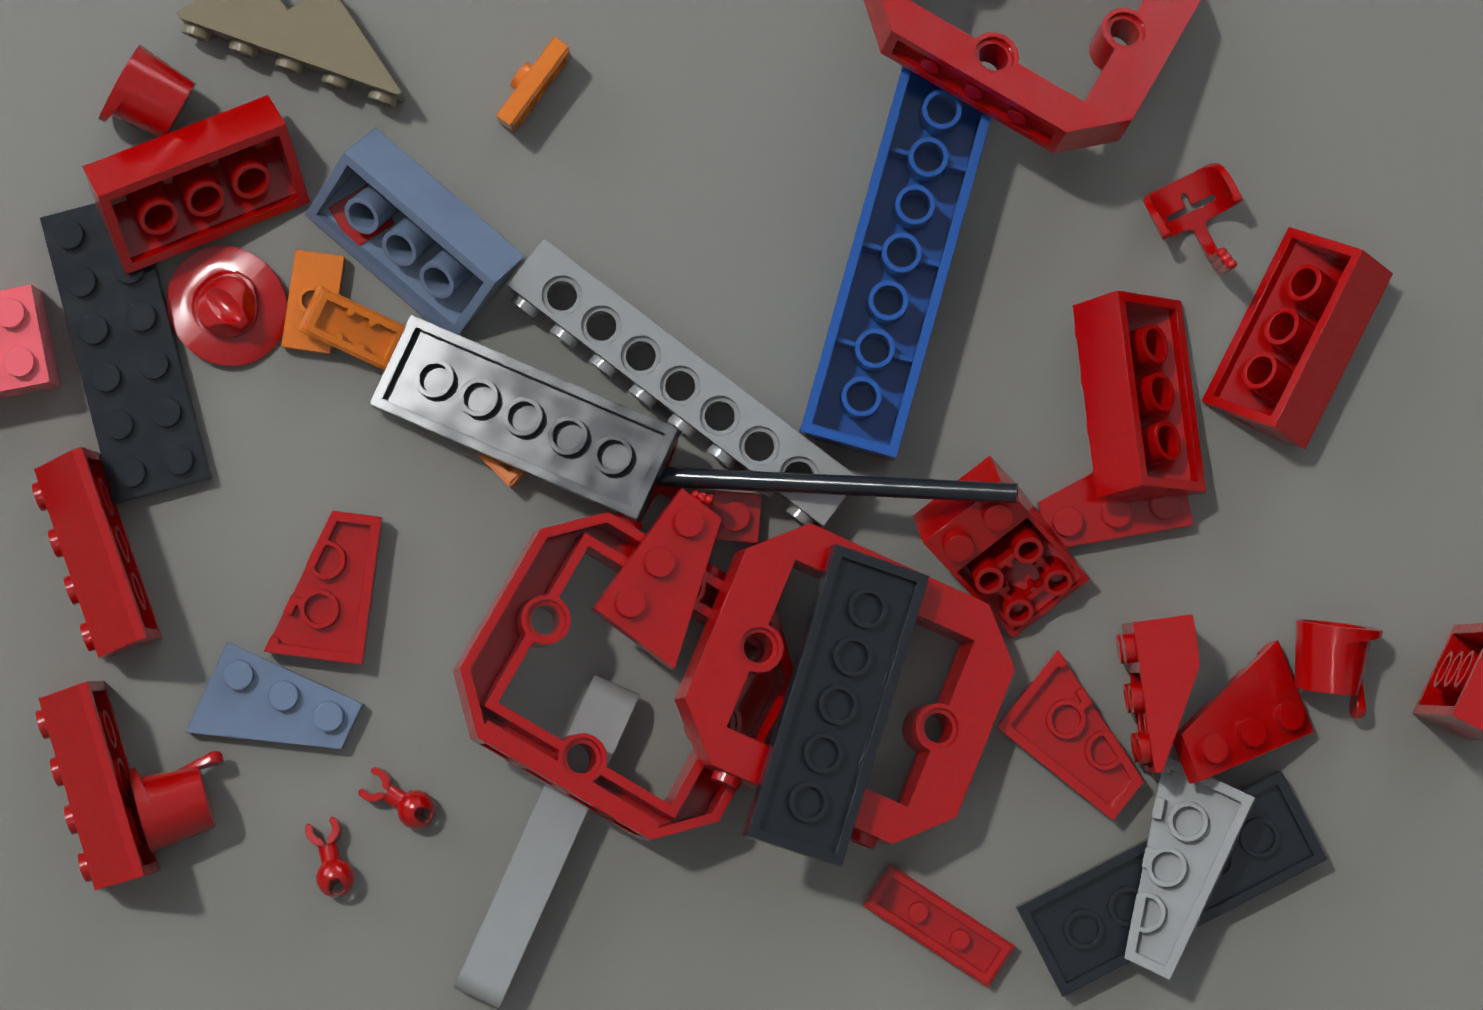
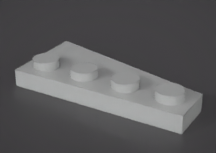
[1124,757,1256,980]

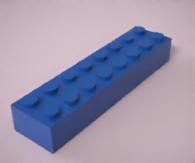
[799,66,991,461]

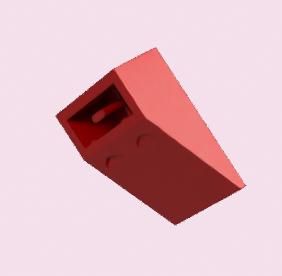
[913,455,1090,639]
[1116,614,1200,773]

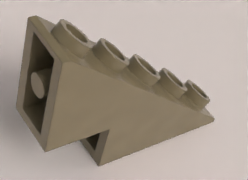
[176,0,406,108]

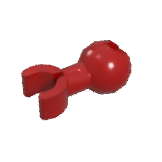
[358,767,436,829]
[305,817,355,897]

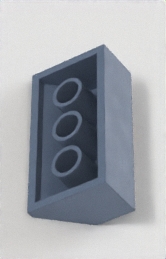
[305,127,525,336]

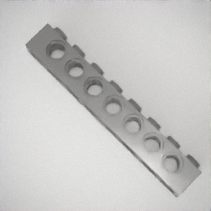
[507,238,856,528]

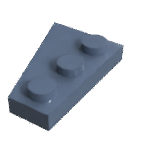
[186,642,364,749]

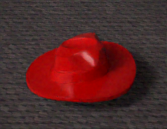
[167,245,287,366]

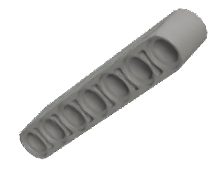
[454,675,640,1008]

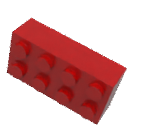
[1413,623,1483,741]

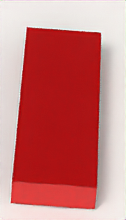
[863,863,1015,987]

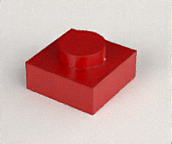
[711,490,762,544]

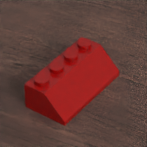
[82,95,310,275]
[1202,227,1393,449]
[1072,290,1206,502]
[32,447,163,658]
[36,681,160,890]

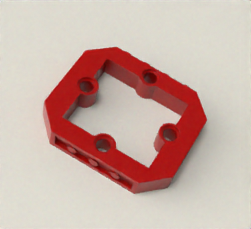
[864,0,1201,154]
[453,512,793,841]
[674,523,1015,850]

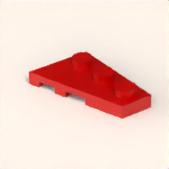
[1037,473,1193,547]
[591,488,722,670]
[263,511,383,665]
[1173,640,1314,784]
[995,649,1144,820]

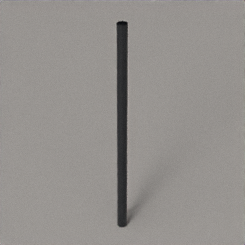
[657,467,1019,503]

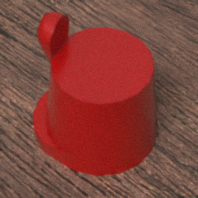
[99,45,196,138]
[1294,619,1383,719]
[129,751,224,852]

